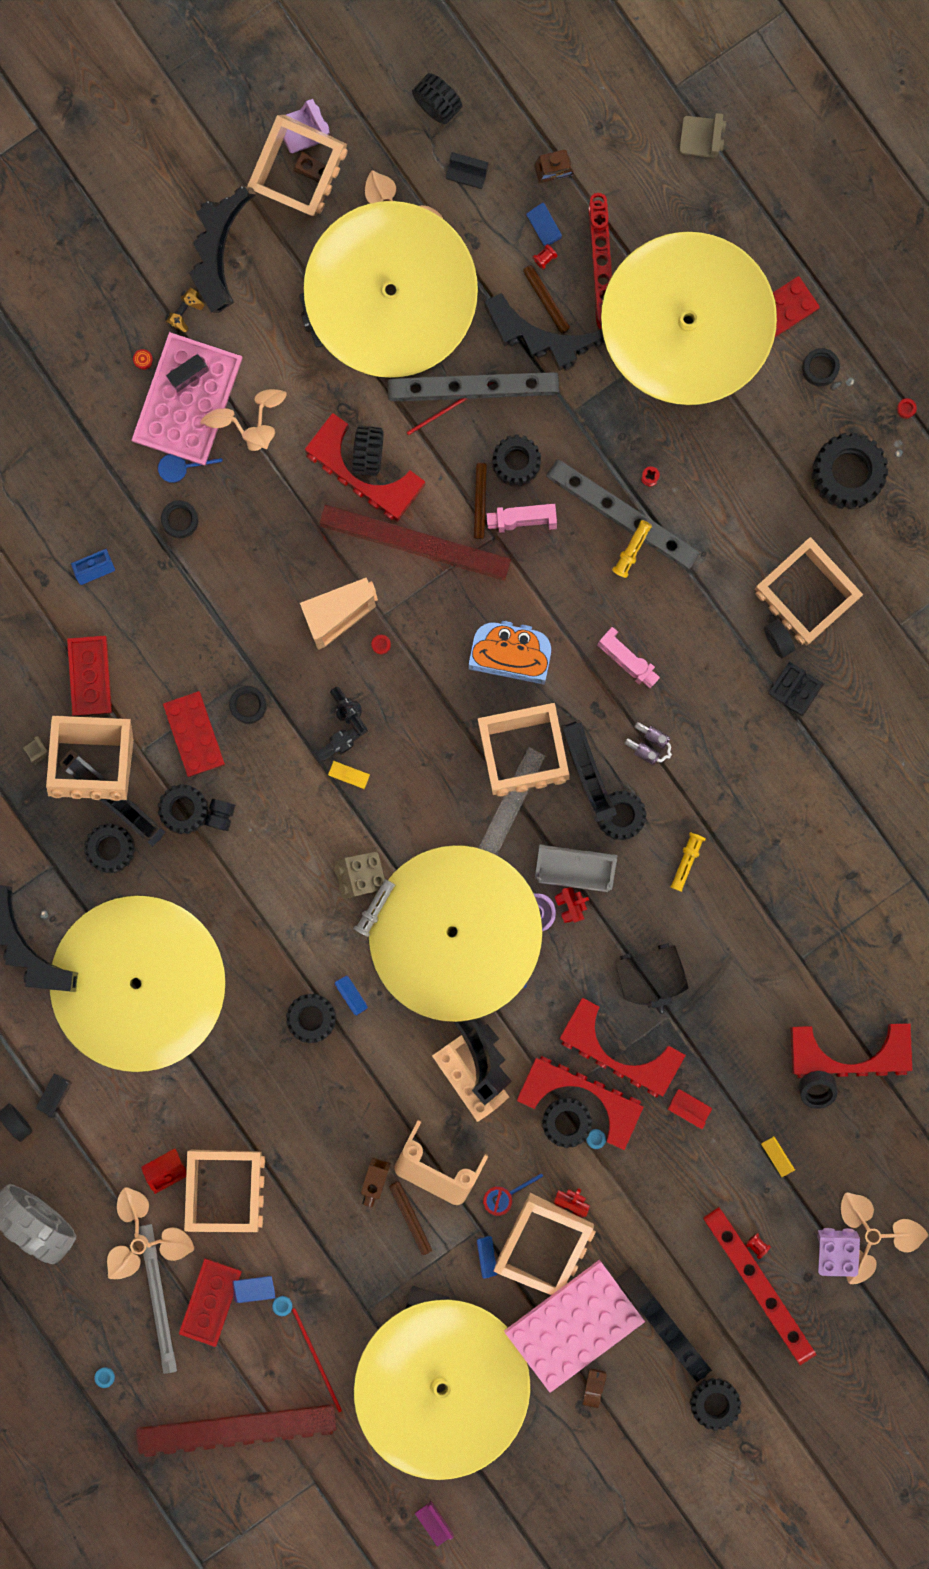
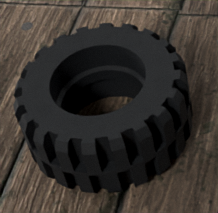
[812,432,888,510]

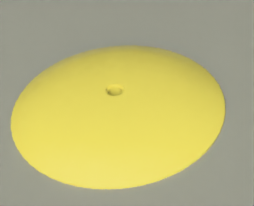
[304,201,478,378]
[601,232,777,405]
[369,846,542,1022]
[50,896,225,1072]
[354,1300,530,1480]

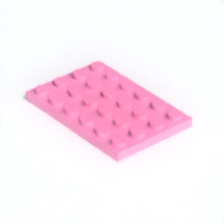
[132,332,243,466]
[504,1260,645,1393]

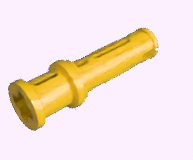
[612,520,652,578]
[670,832,706,892]

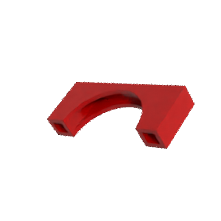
[305,413,426,521]
[559,997,686,1098]
[790,1023,912,1078]
[516,1056,644,1150]

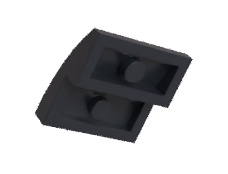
[768,661,824,717]

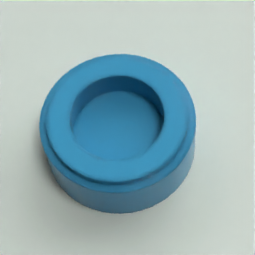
[586,1129,606,1149]
[272,1296,292,1316]
[95,1367,115,1388]

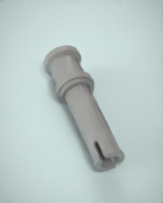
[353,879,395,937]

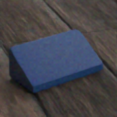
[526,202,562,247]
[71,549,115,585]
[335,976,368,1016]
[477,1236,497,1279]
[233,1276,275,1303]

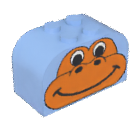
[469,621,551,685]

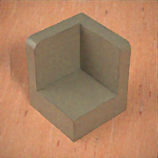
[23,736,49,764]

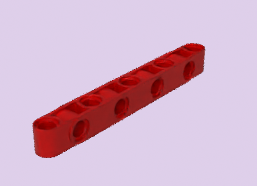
[703,1207,817,1366]

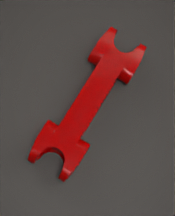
[588,193,612,330]

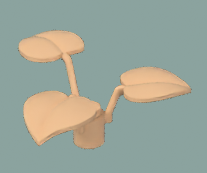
[365,170,443,219]
[200,389,287,451]
[107,1187,194,1279]
[841,1192,928,1284]

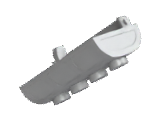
[535,844,617,892]

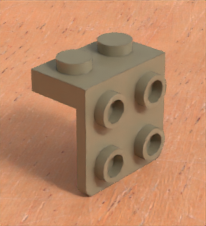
[680,113,726,158]
[334,852,385,900]

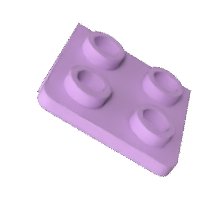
[283,99,330,153]
[817,1228,860,1277]

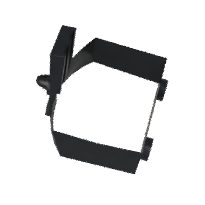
[615,943,689,1014]

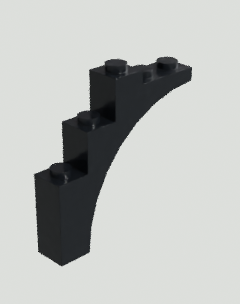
[189,186,256,313]
[484,293,605,371]
[561,720,617,823]
[58,749,165,847]
[0,885,78,992]
[454,1018,512,1106]
[616,1267,712,1382]

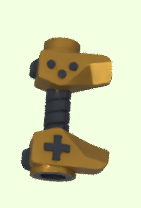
[165,287,204,332]

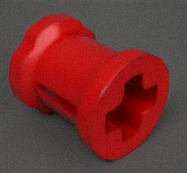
[532,244,558,270]
[641,466,660,487]
[745,1233,771,1259]

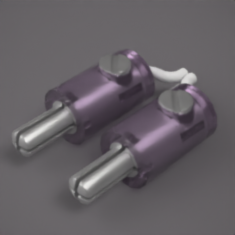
[625,722,672,766]

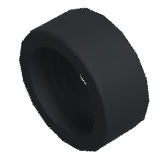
[802,348,840,387]
[161,500,199,539]
[764,619,795,658]
[229,686,267,724]
[799,1071,838,1109]
[0,1103,32,1142]

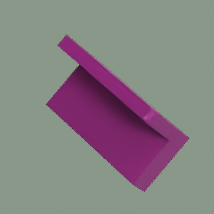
[415,1501,454,1547]

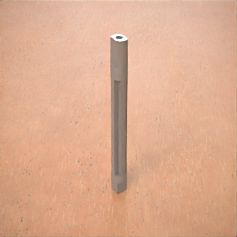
[139,1224,177,1374]

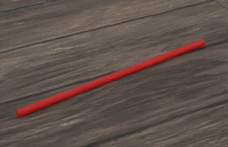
[406,382,494,435]
[292,1308,342,1412]

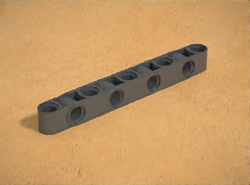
[387,373,559,401]
[546,459,700,570]

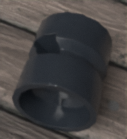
[204,799,236,832]

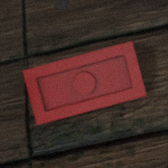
[667,1089,712,1129]
[141,1149,187,1194]

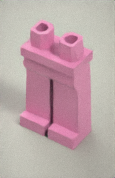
[487,504,557,533]
[597,627,660,688]

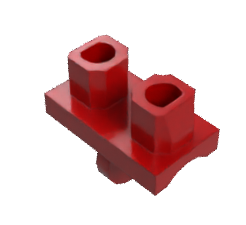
[555,887,589,923]
[554,1188,590,1218]

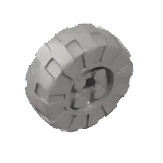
[0,1184,76,1264]

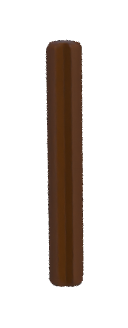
[523,265,570,333]
[474,463,487,539]
[389,1181,432,1255]

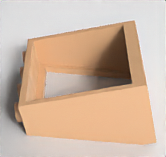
[247,115,348,216]
[755,537,863,646]
[300,578,378,649]
[478,703,569,796]
[46,716,134,801]
[432,1035,509,1122]
[184,1149,265,1232]
[494,1193,596,1295]

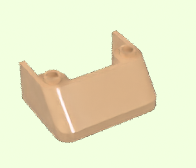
[395,1119,488,1205]

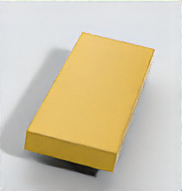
[328,761,370,789]
[761,1137,795,1177]

